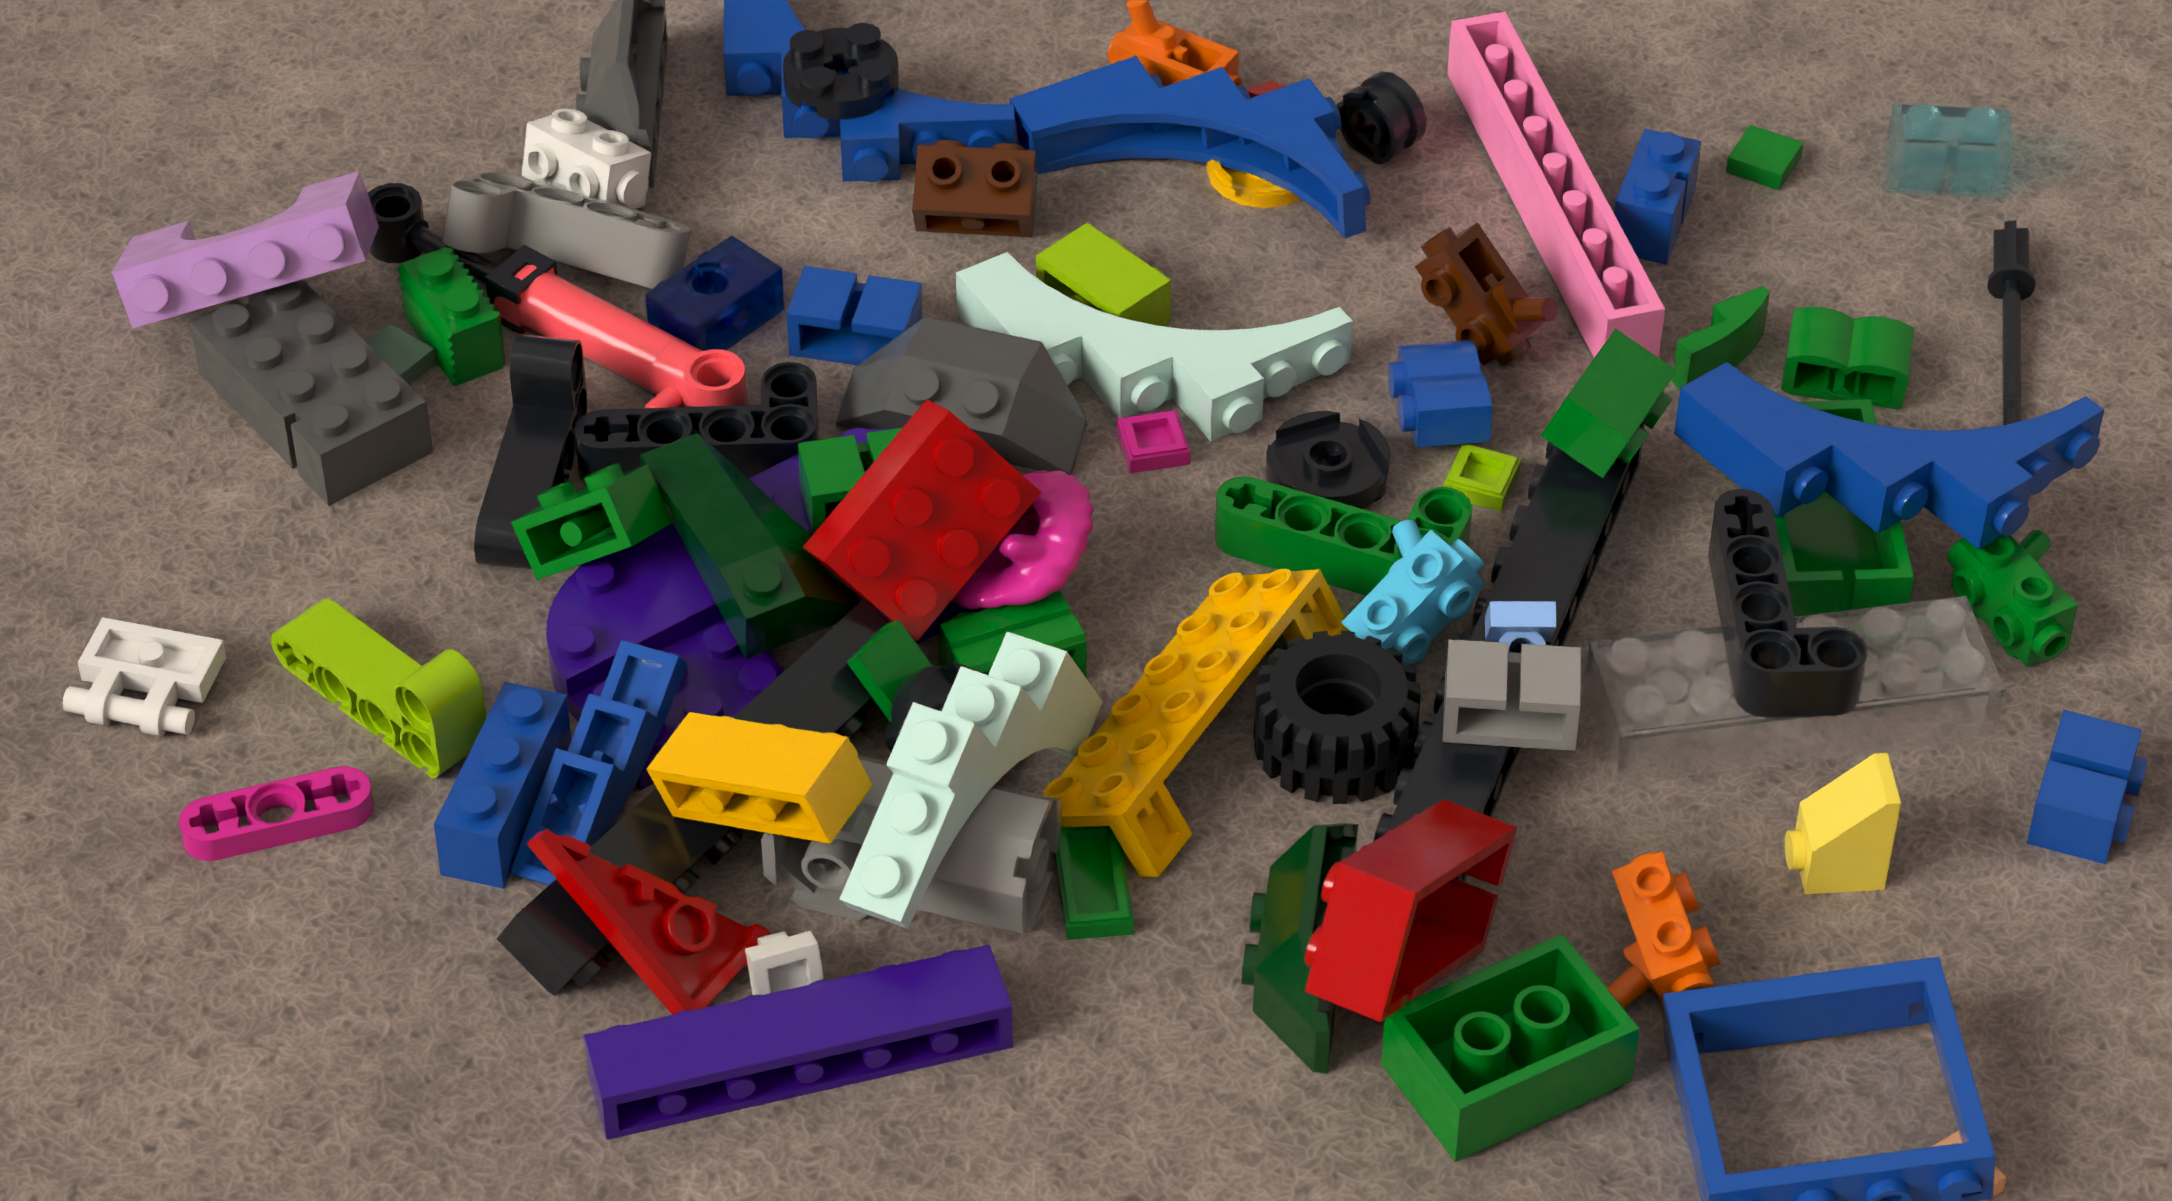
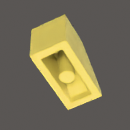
[1785,753,1901,894]

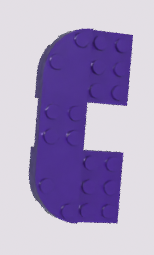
[546,428,986,790]

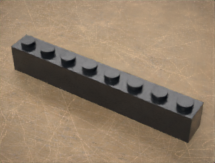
[497,599,887,996]

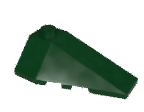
[640,433,860,659]

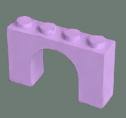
[112,171,379,329]

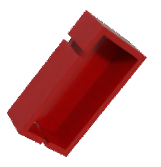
[1305,799,1517,1022]

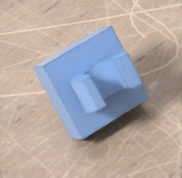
[1485,601,1556,652]

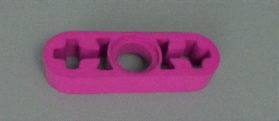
[179,766,374,861]

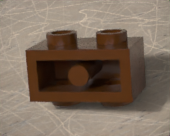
[912,140,1038,238]

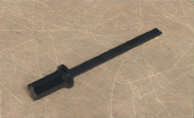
[1987,220,2036,425]

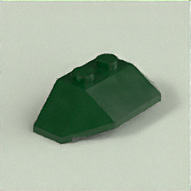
[1241,823,1358,1074]

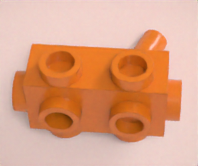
[1107,0,1242,87]
[1606,851,1721,1009]

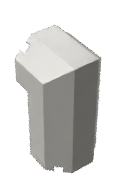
[761,755,1061,934]

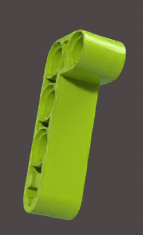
[271,598,487,779]

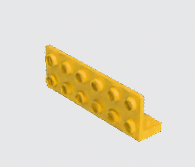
[1043,569,1349,877]

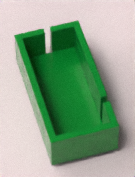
[1774,399,1914,632]

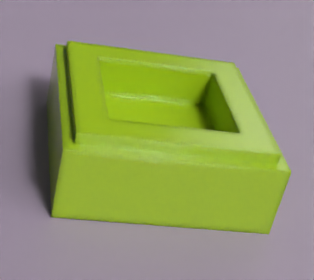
[1443,444,1522,512]

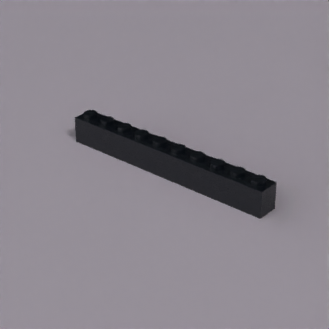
[1374,423,1645,882]

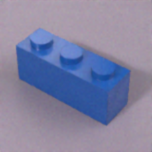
[434,682,572,889]

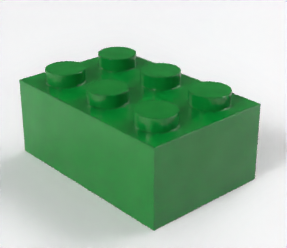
[1381,934,1640,1162]

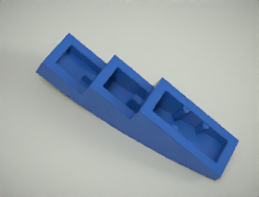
[510,640,688,886]

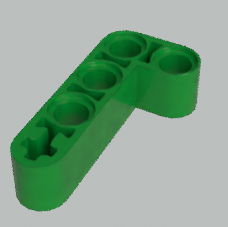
[1215,476,1472,596]

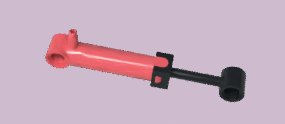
[368,183,748,408]

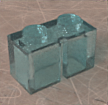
[1884,104,2013,198]

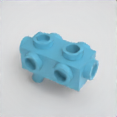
[1341,520,1485,665]

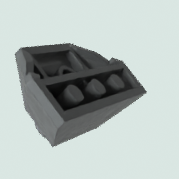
[576,0,668,187]
[836,317,1088,475]

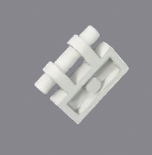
[63,617,226,737]

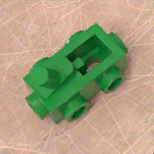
[1947,530,2078,667]

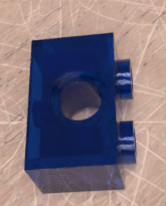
[645,235,785,351]

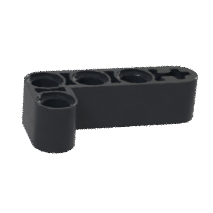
[474,334,588,569]
[574,362,819,485]
[1708,489,1867,718]

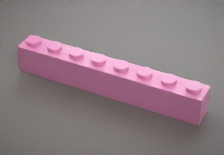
[1447,12,1665,358]

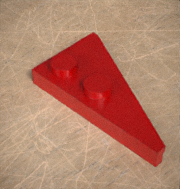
[526,829,771,1015]

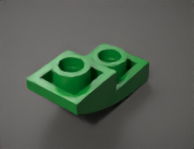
[1672,285,1770,389]

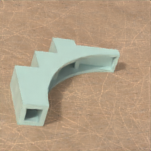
[956,252,1353,441]
[839,632,1103,929]

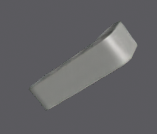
[442,172,690,290]

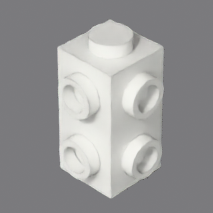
[521,109,651,209]

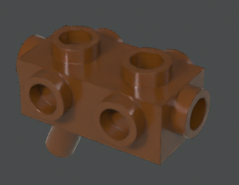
[1415,222,1557,366]

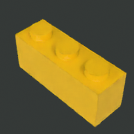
[646,712,872,844]

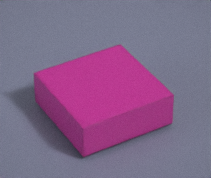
[1117,410,1191,474]

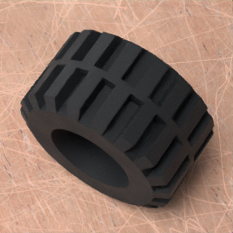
[1254,630,1421,804]

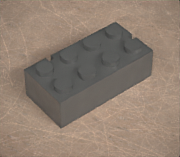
[190,279,433,506]

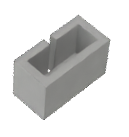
[1442,639,1581,751]

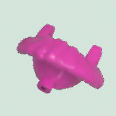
[951,470,1094,610]

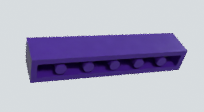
[584,944,1013,1140]

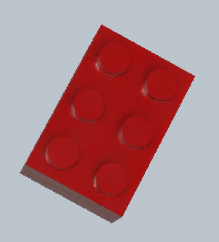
[803,399,1042,641]

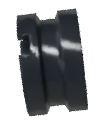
[1337,71,1427,164]

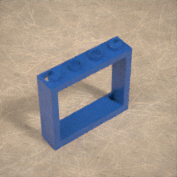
[1663,957,1996,1201]

